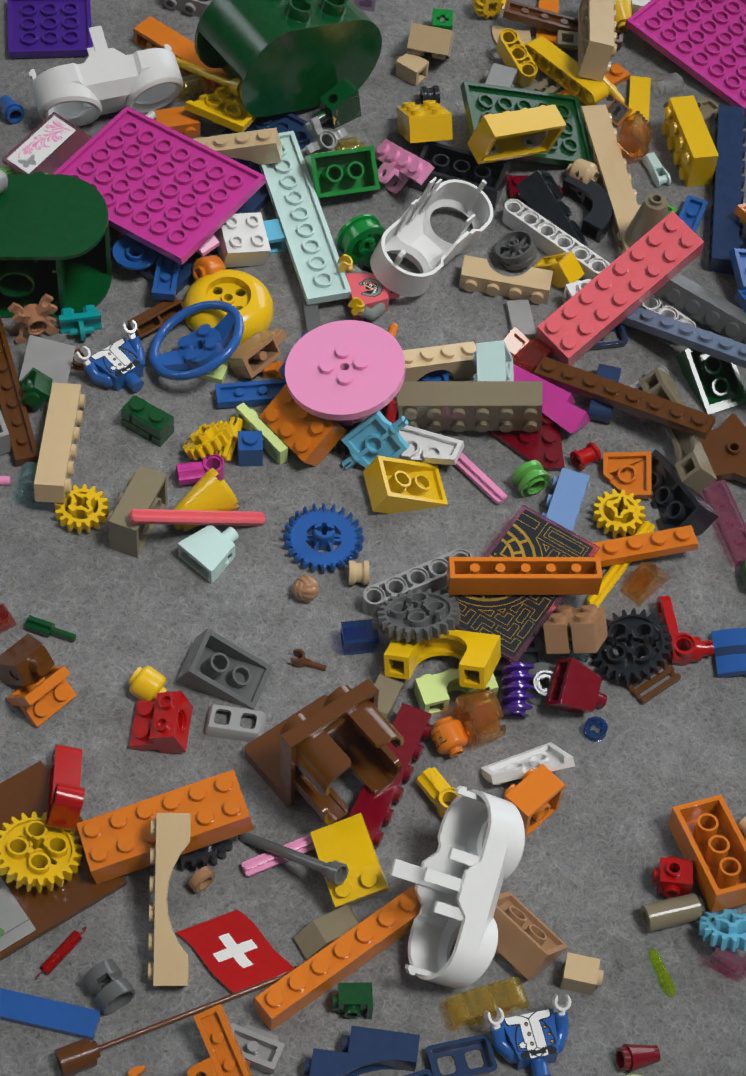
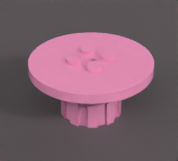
[285,320,406,426]

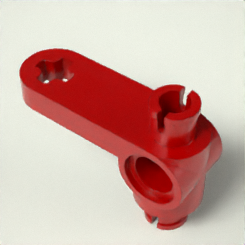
[655,596,714,666]

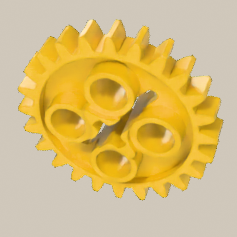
[0,812,82,893]

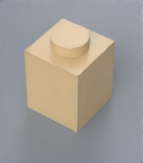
[395,51,429,87]
[560,952,604,995]

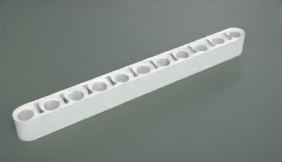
[502,199,696,347]

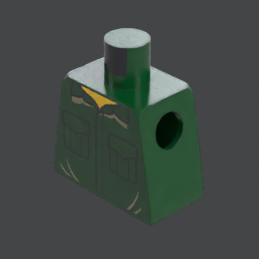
[313,78,362,129]

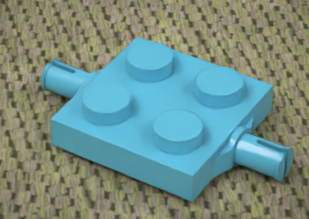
[341,411,409,470]

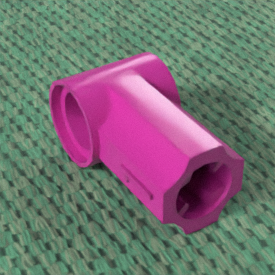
[176,454,224,486]

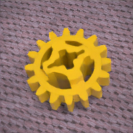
[182,420,234,460]
[55,484,109,534]
[592,489,646,538]

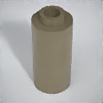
[640,893,705,932]

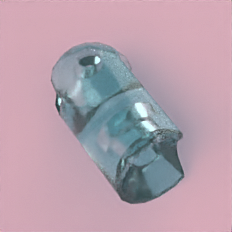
[17,462,38,504]

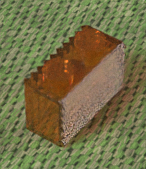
[617,111,654,160]

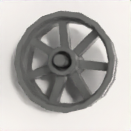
[495,230,538,270]

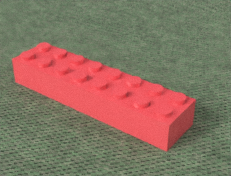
[537,211,704,366]

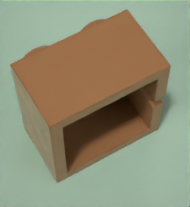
[543,604,608,654]

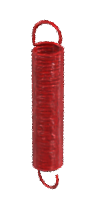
[36,927,87,979]

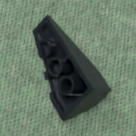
[516,170,588,246]
[651,449,719,536]

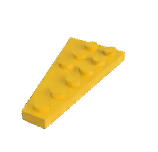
[184,86,257,132]

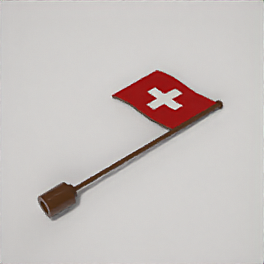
[54,910,298,1076]

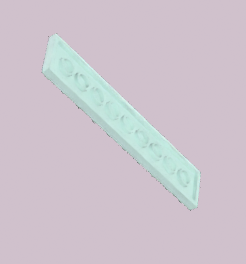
[259,131,351,305]

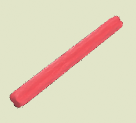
[128,509,266,526]

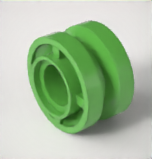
[511,460,550,497]

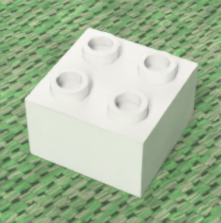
[214,212,271,267]

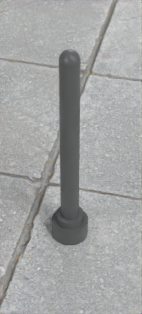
[239,832,348,885]

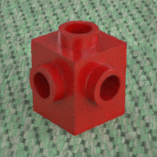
[652,856,693,898]

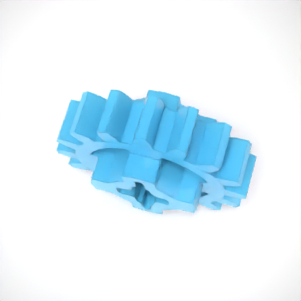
[698,909,746,952]

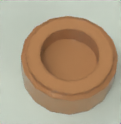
[188,866,215,893]

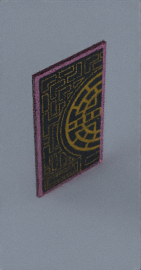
[453,505,600,662]

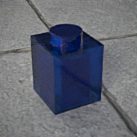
[340,619,379,656]

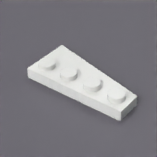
[396,425,464,465]

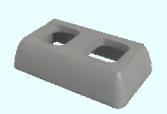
[204,704,267,742]

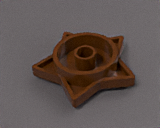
[699,413,746,484]

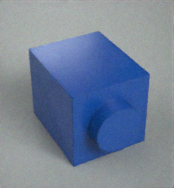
[238,431,263,466]

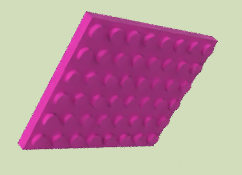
[625,0,746,116]
[53,106,266,265]

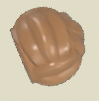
[292,574,319,603]

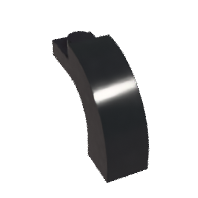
[562,175,612,243]

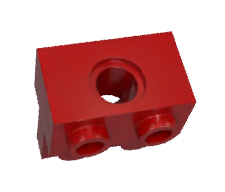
[129,691,193,754]

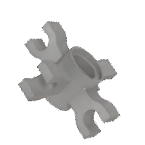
[301,116,348,159]

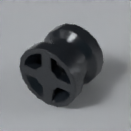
[420,85,440,104]

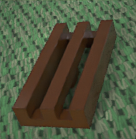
[626,659,681,705]

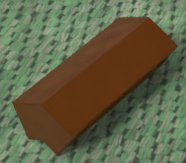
[127,296,185,338]

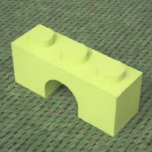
[414,668,499,714]

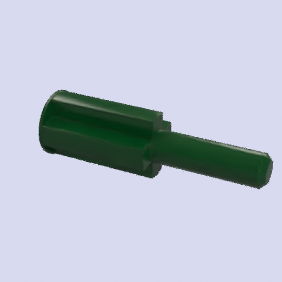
[25,615,77,641]

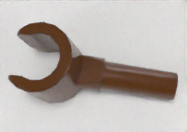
[290,649,327,672]

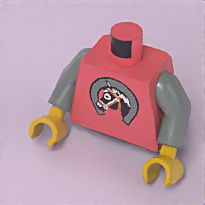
[338,254,400,321]

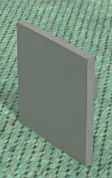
[19,335,76,388]

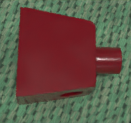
[545,657,607,714]

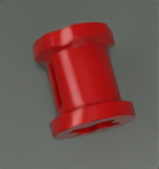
[570,442,602,471]

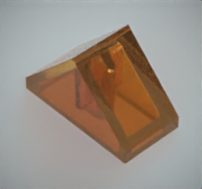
[621,562,671,606]

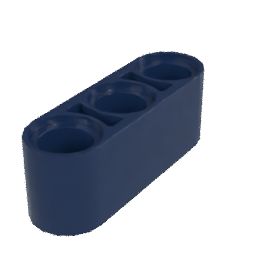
[588,363,621,424]

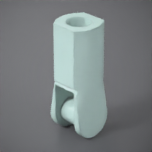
[642,152,671,188]

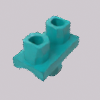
[59,305,102,341]

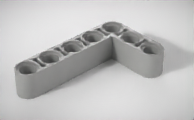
[362,549,473,616]

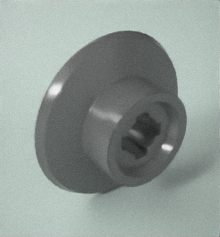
[526,662,555,706]

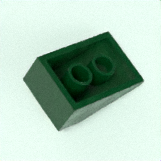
[676,348,746,414]

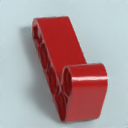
[46,744,85,831]

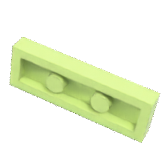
[236,402,288,465]

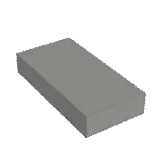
[506,299,536,339]

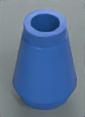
[0,95,24,124]

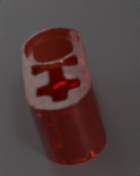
[513,337,555,374]

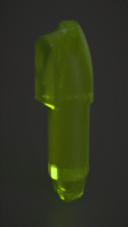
[649,949,676,998]

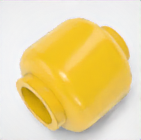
[128,666,167,701]

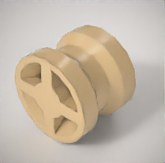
[348,560,369,585]

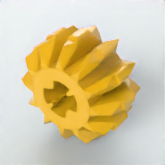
[472,0,506,20]

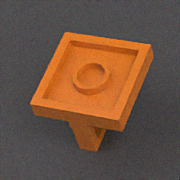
[6,666,77,727]

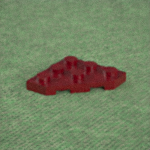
[489,413,565,471]

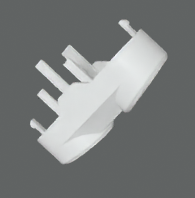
[29,26,184,127]
[370,177,493,297]
[390,786,525,989]

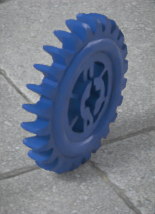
[283,503,364,573]

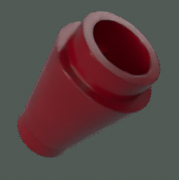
[616,1044,660,1073]

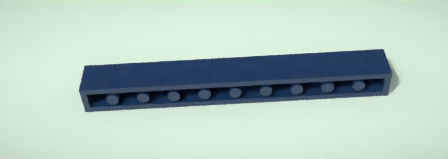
[708,104,746,275]

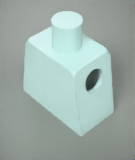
[178,525,239,584]

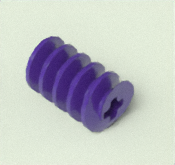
[500,662,534,718]

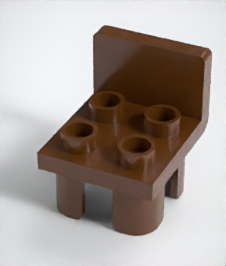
[244,679,404,825]

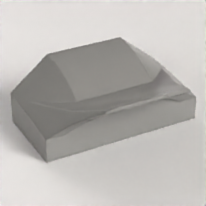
[231,1023,285,1074]

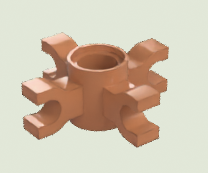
[8,294,60,344]

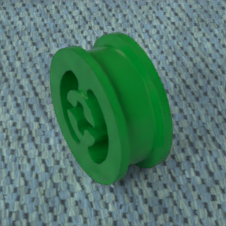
[336,214,386,264]

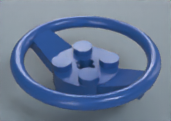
[149,300,244,381]

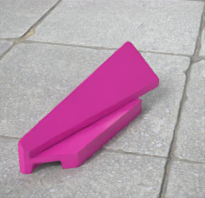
[513,364,590,434]

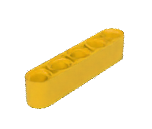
[525,36,609,106]

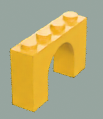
[384,630,501,690]

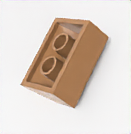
[493,891,569,980]

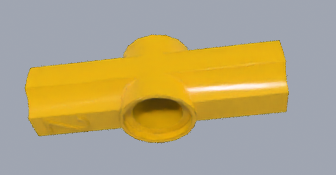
[416,767,460,819]

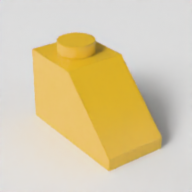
[532,251,585,288]

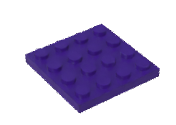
[7,0,93,58]

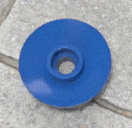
[113,236,158,270]

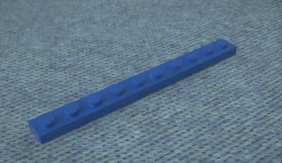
[215,370,449,409]

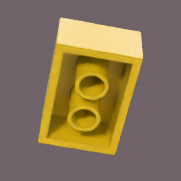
[396,100,453,143]

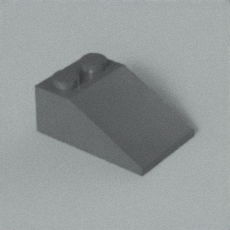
[176,629,273,710]

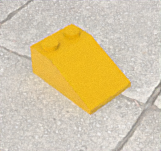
[363,455,448,514]
[310,813,390,909]

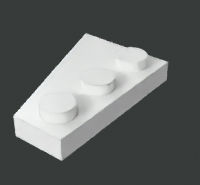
[481,742,575,785]

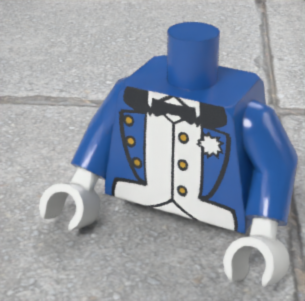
[74,320,145,392]
[483,994,571,1076]

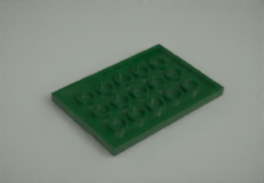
[460,81,594,166]

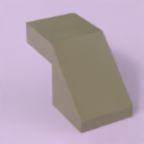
[555,30,578,51]
[374,670,409,719]
[293,905,360,960]

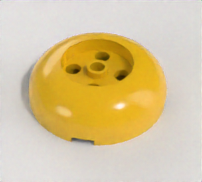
[183,269,274,345]

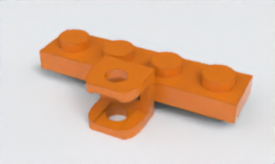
[187,1004,252,1076]

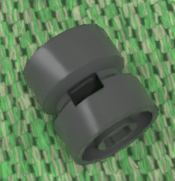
[83,959,135,1015]

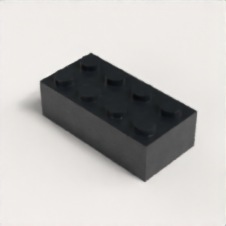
[412,141,509,210]

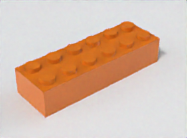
[77,769,254,884]

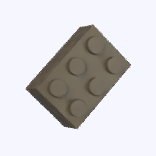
[106,465,168,558]

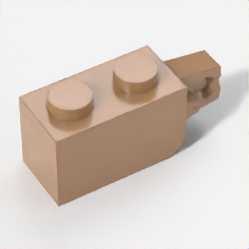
[227,329,287,379]

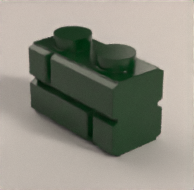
[121,395,174,447]

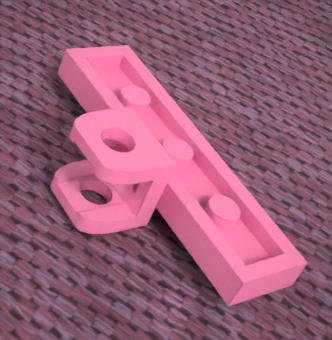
[375,139,434,194]

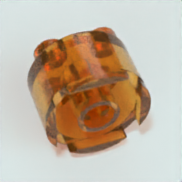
[453,686,506,746]

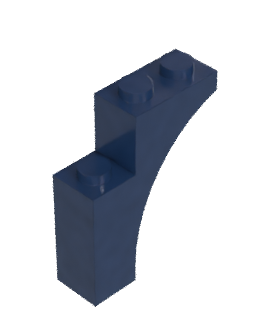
[304,1026,420,1076]

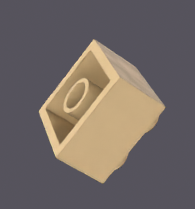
[407,23,455,60]

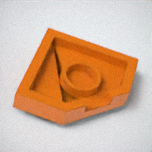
[603,451,652,499]

